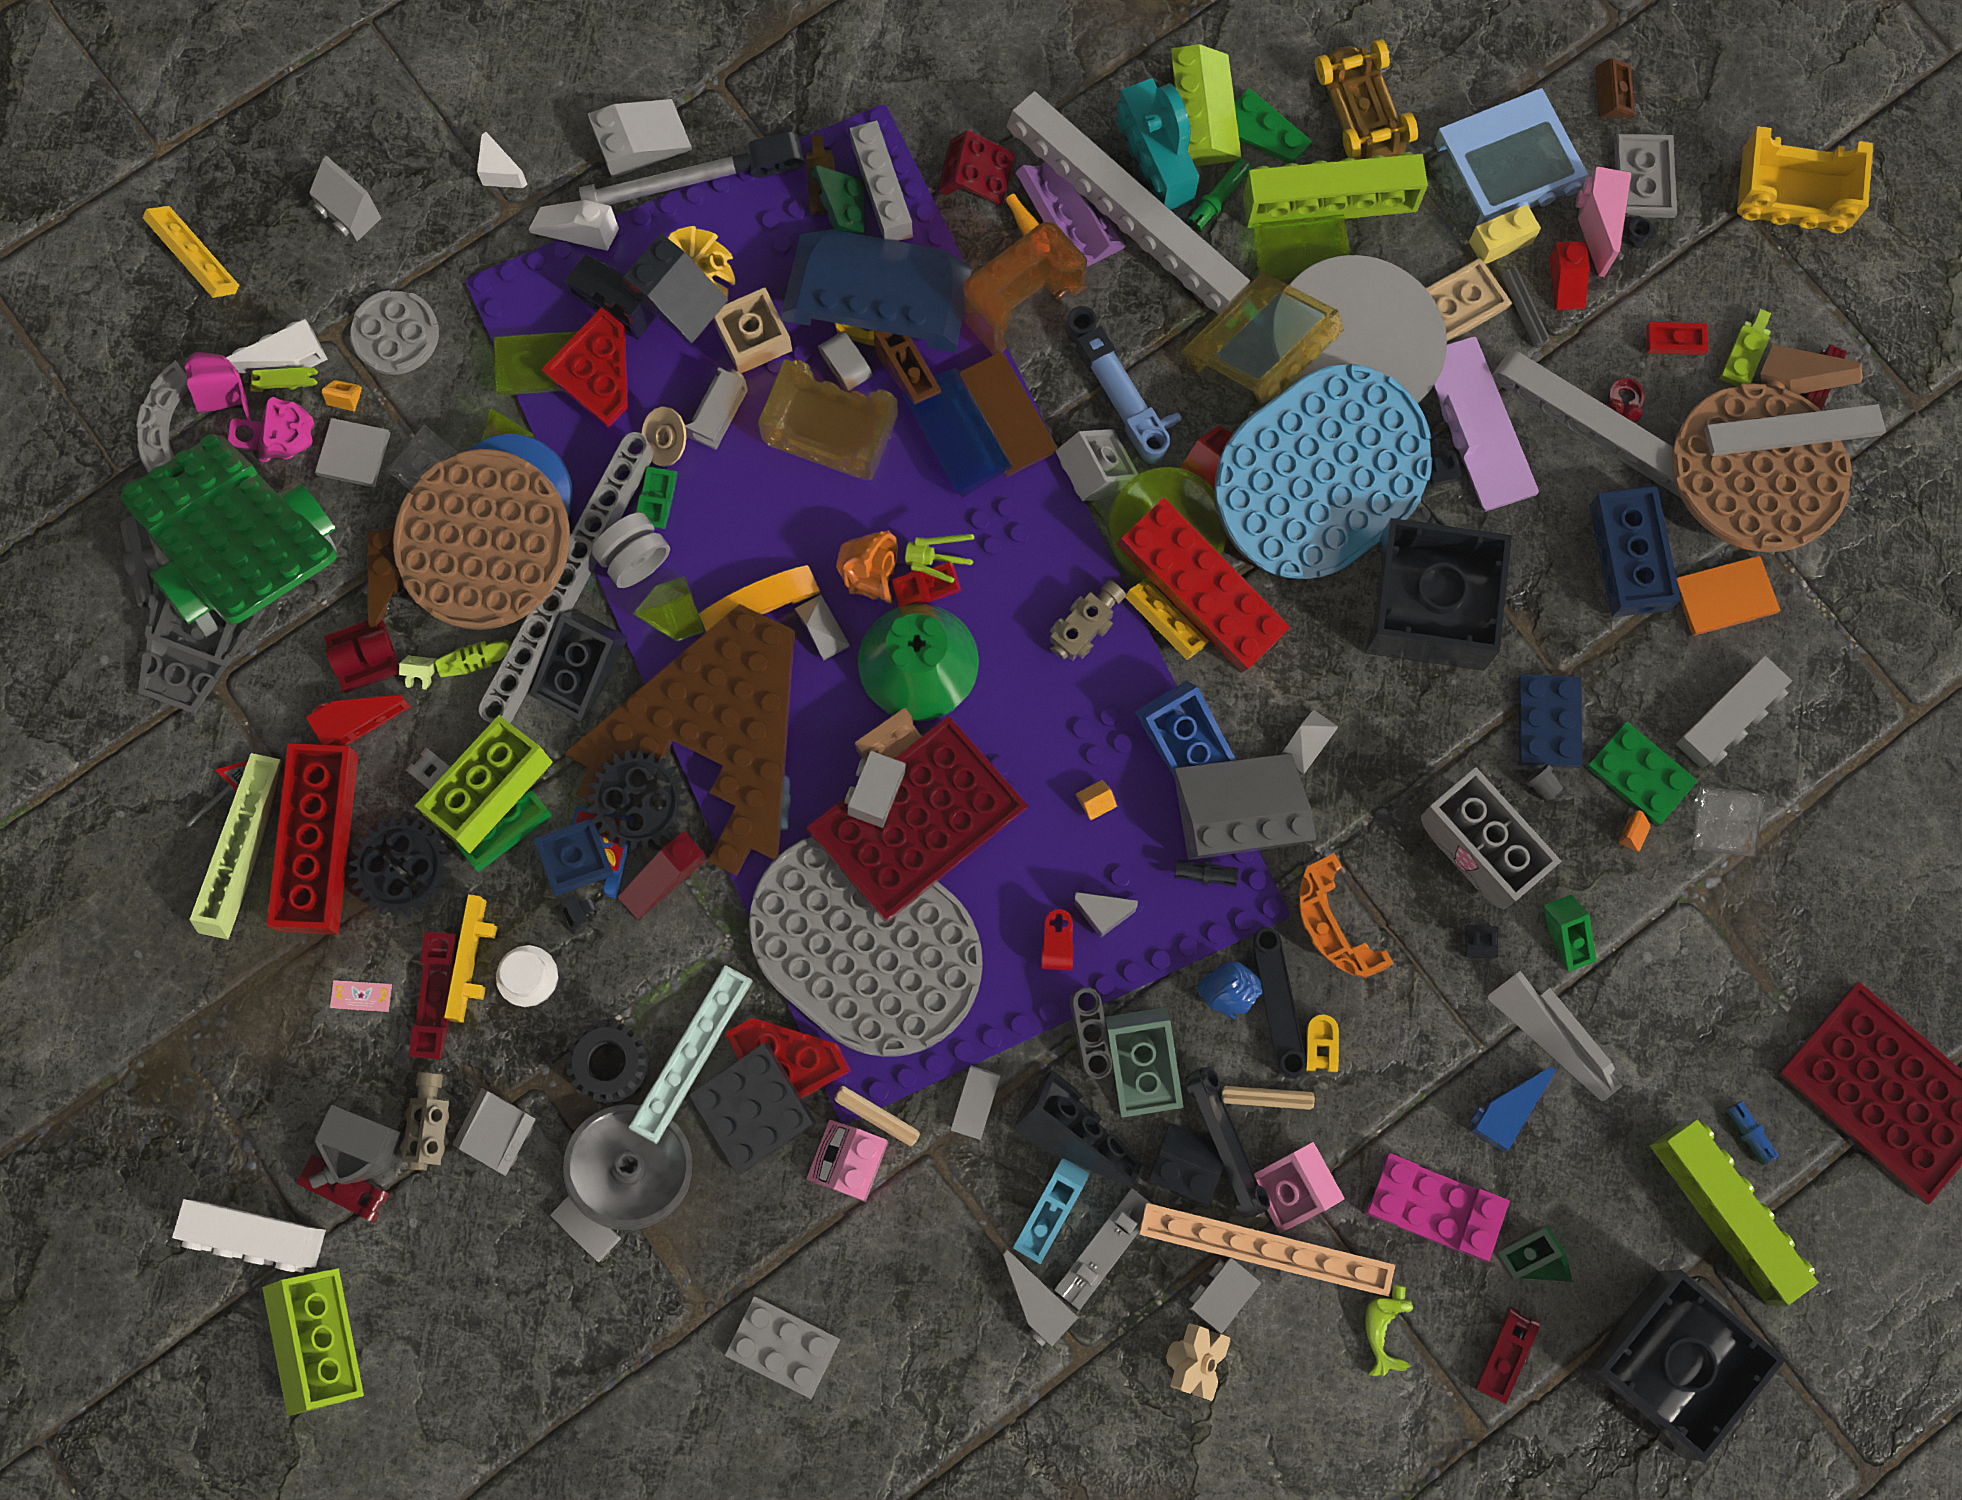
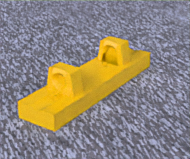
[444,894,497,1023]

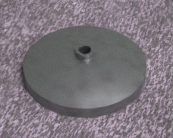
[563,1104,693,1230]

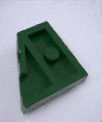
[810,165,864,235]

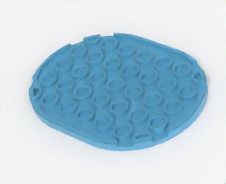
[1215,364,1433,579]

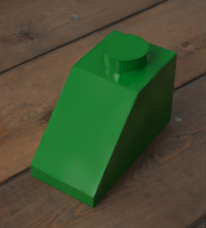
[1543,894,1596,973]

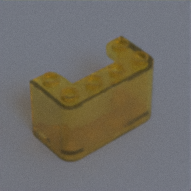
[758,359,898,480]

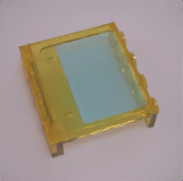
[1183,272,1344,407]

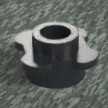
[1622,216,1656,249]

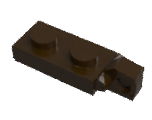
[805,135,835,216]

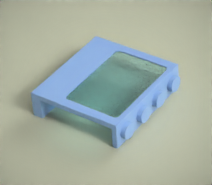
[1434,88,1588,226]

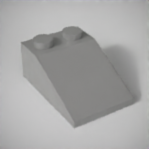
[588,99,692,179]

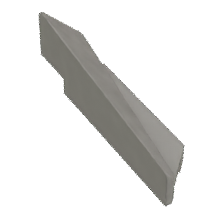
[1488,971,1622,1101]

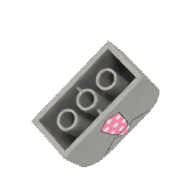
[1421,767,1562,909]

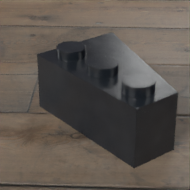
[564,254,656,340]

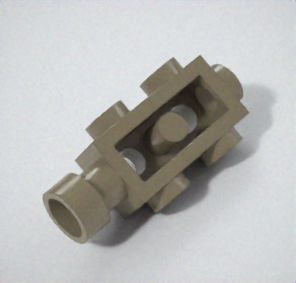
[1050,580,1126,661]
[400,1072,449,1171]

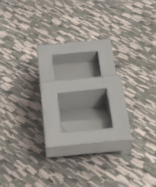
[951,1066,1001,1140]
[550,1196,621,1262]

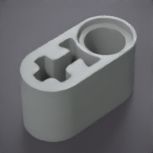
[818,331,873,392]

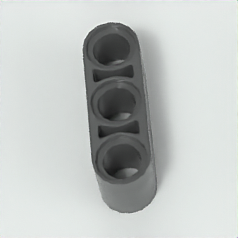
[1070,987,1112,1079]

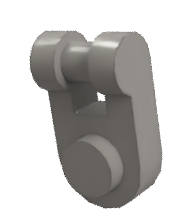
[406,747,450,790]

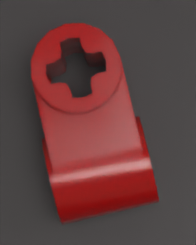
[1041,909,1074,970]

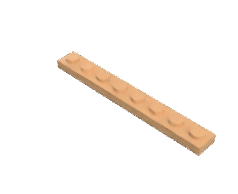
[1138,1203,1395,1297]

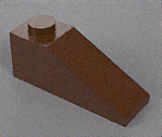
[874,331,941,404]

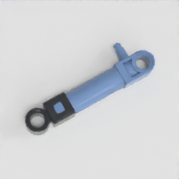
[1066,306,1182,464]

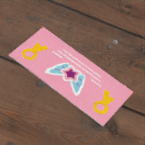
[330,980,392,1012]

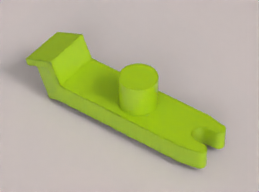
[250,367,318,392]

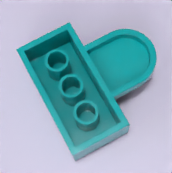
[1115,78,1199,211]

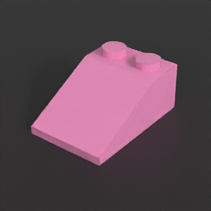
[1575,167,1631,277]

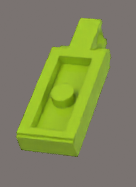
[1719,309,1771,387]

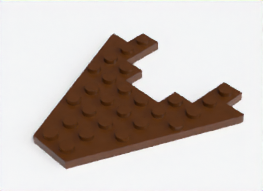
[565,604,795,876]

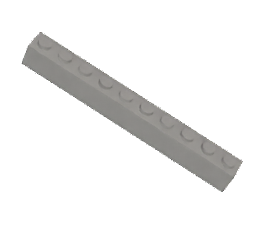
[1006,91,1250,316]

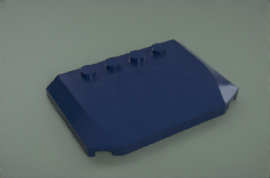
[781,229,972,353]

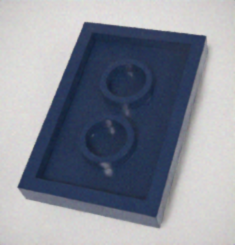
[1518,675,1582,768]

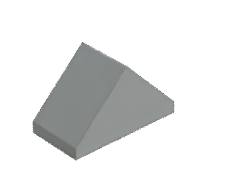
[1074,892,1138,938]

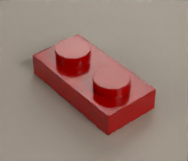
[1646,322,1709,355]

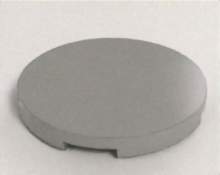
[350,290,439,375]

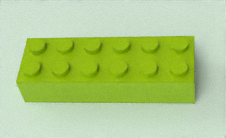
[1243,152,1428,228]
[1649,1119,1819,1306]

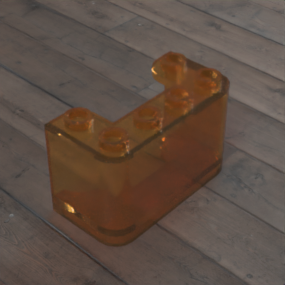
[963,222,1087,355]

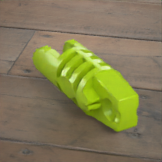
[435,639,512,678]

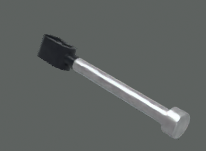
[579,132,804,205]

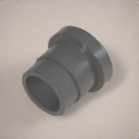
[1525,764,1564,802]

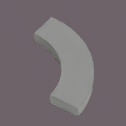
[136,360,189,474]

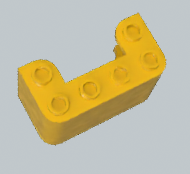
[1737,126,1873,233]

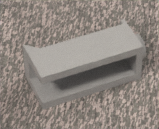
[685,368,748,450]

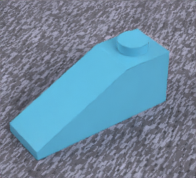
[1013,1158,1090,1264]

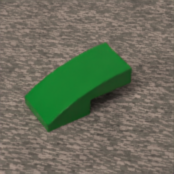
[637,466,678,529]

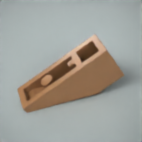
[1760,344,1863,394]

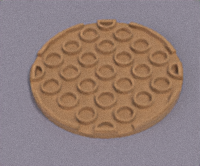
[1672,383,1852,552]
[393,449,570,630]

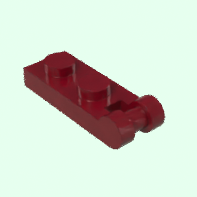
[296,1155,390,1223]
[1474,1306,1541,1404]

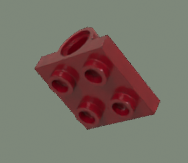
[324,618,399,694]

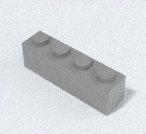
[850,120,913,241]
[1675,656,1792,769]

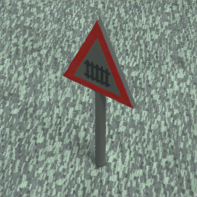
[186,755,266,827]

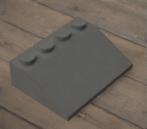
[1174,754,1316,860]

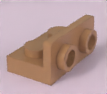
[855,708,922,760]

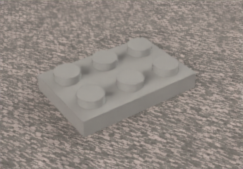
[725,1296,841,1399]

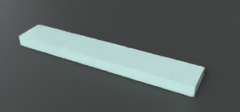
[628,965,752,1145]

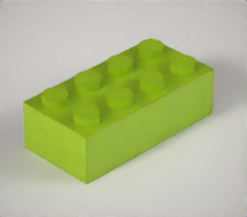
[415,715,553,854]

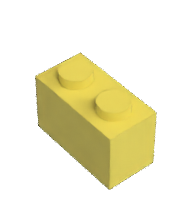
[1469,204,1541,264]

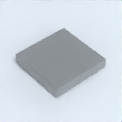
[315,418,390,488]

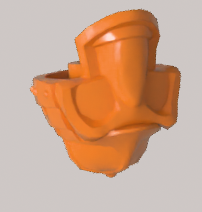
[836,530,898,603]

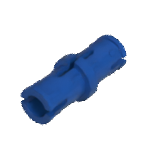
[1726,1100,1779,1166]

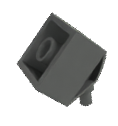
[309,1105,404,1188]

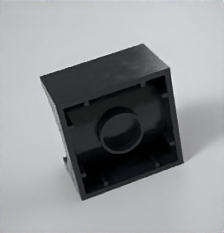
[1365,518,1512,671]
[1580,1269,1786,1463]

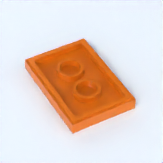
[1676,556,1781,636]

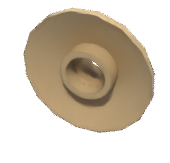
[642,407,687,467]

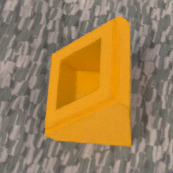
[322,380,362,411]
[1076,780,1117,821]

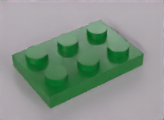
[1586,722,1698,827]

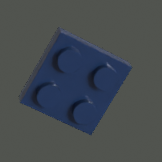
[533,818,613,896]

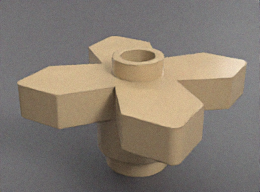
[1167,1323,1230,1401]

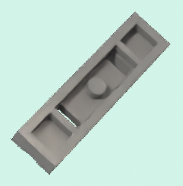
[1054,1188,1152,1310]

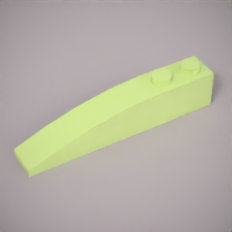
[190,753,282,939]

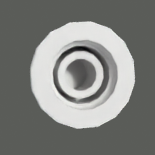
[496,945,558,1007]

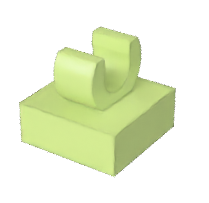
[399,655,437,690]

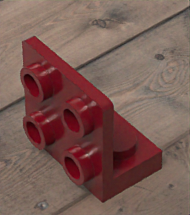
[938,130,1014,205]

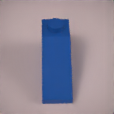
[1470,1067,1556,1152]

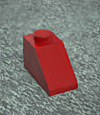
[1549,241,1590,311]

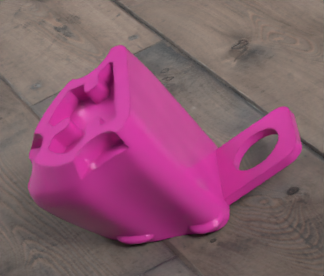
[184,352,251,421]
[228,397,314,462]

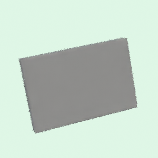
[1614,134,1677,218]

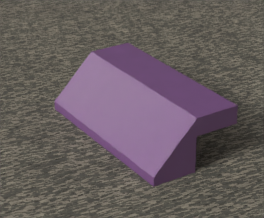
[1016,162,1126,267]

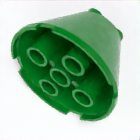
[858,604,979,722]

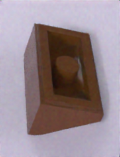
[1595,58,1635,118]

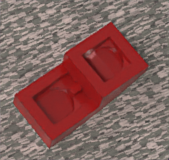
[892,561,962,607]

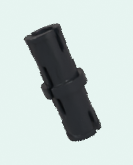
[1174,859,1239,887]

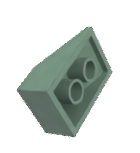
[1105,1007,1183,1118]

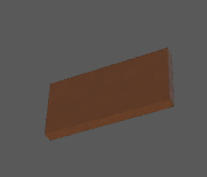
[950,351,1058,478]

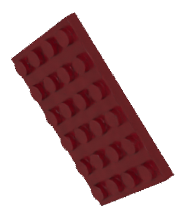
[807,716,1028,923]
[1777,981,1962,1204]

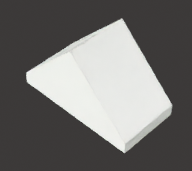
[477,132,527,188]

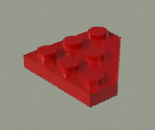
[541,307,628,428]
[725,1018,851,1099]

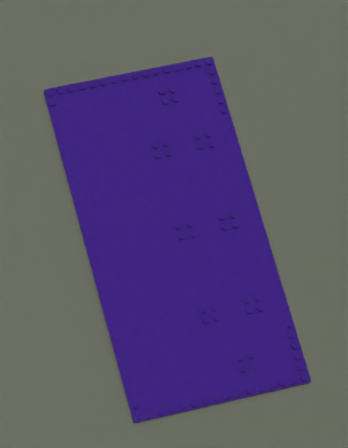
[466,105,1290,1124]

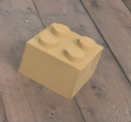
[713,287,792,374]

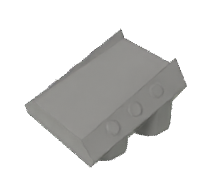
[452,1088,535,1176]

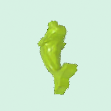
[1365,1285,1413,1376]

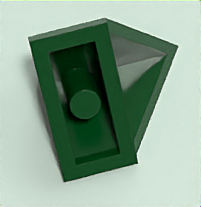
[1497,1225,1573,1282]

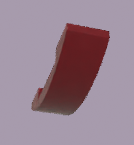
[408,932,457,1059]

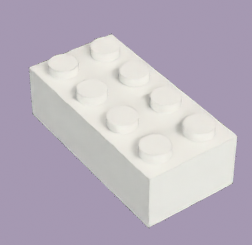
[172,1199,326,1273]

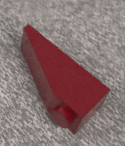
[618,831,708,920]

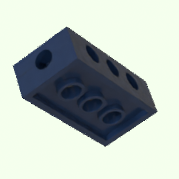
[1589,486,1681,618]

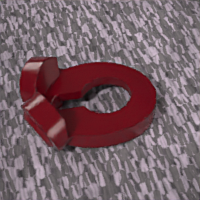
[1604,378,1645,423]

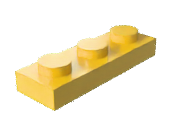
[1125,578,1209,660]

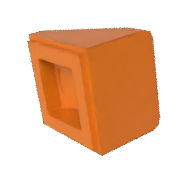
[1618,810,1650,852]

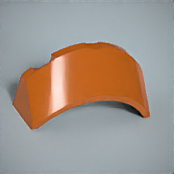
[1299,853,1394,978]

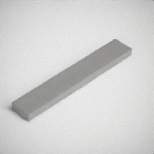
[1704,404,1886,456]

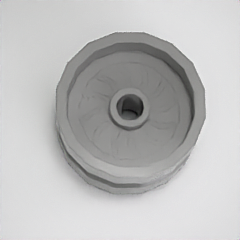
[591,512,670,588]

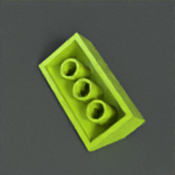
[1171,44,1241,167]
[262,1268,364,1416]

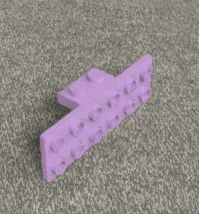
[1433,337,1539,512]

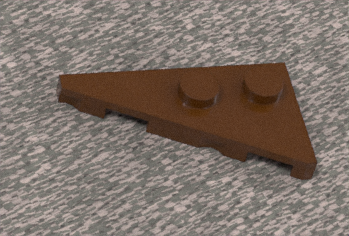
[367,528,403,628]

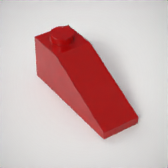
[306,695,411,746]

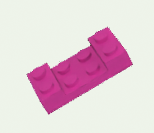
[1365,1153,1510,1262]

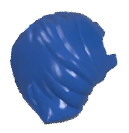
[1197,961,1262,1020]

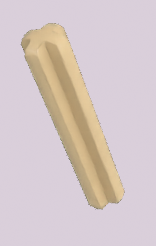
[834,1086,920,1146]
[1221,1086,1315,1110]

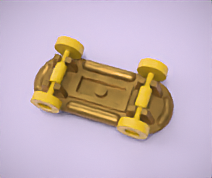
[1315,39,1418,160]

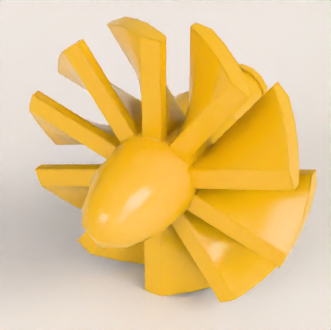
[667,226,735,297]

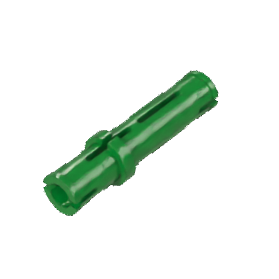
[1186,158,1252,232]

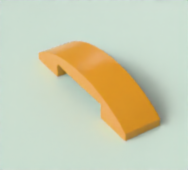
[698,565,820,632]

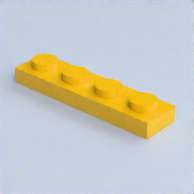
[142,206,239,298]

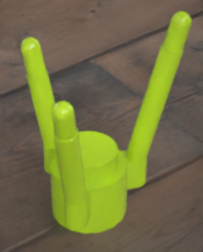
[905,534,974,583]

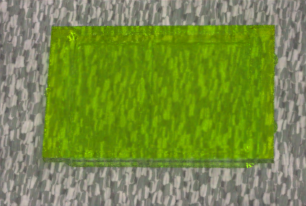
[1252,214,1350,280]

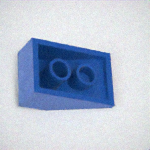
[1135,680,1236,778]

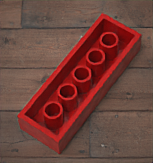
[1116,497,1291,673]
[267,743,359,935]

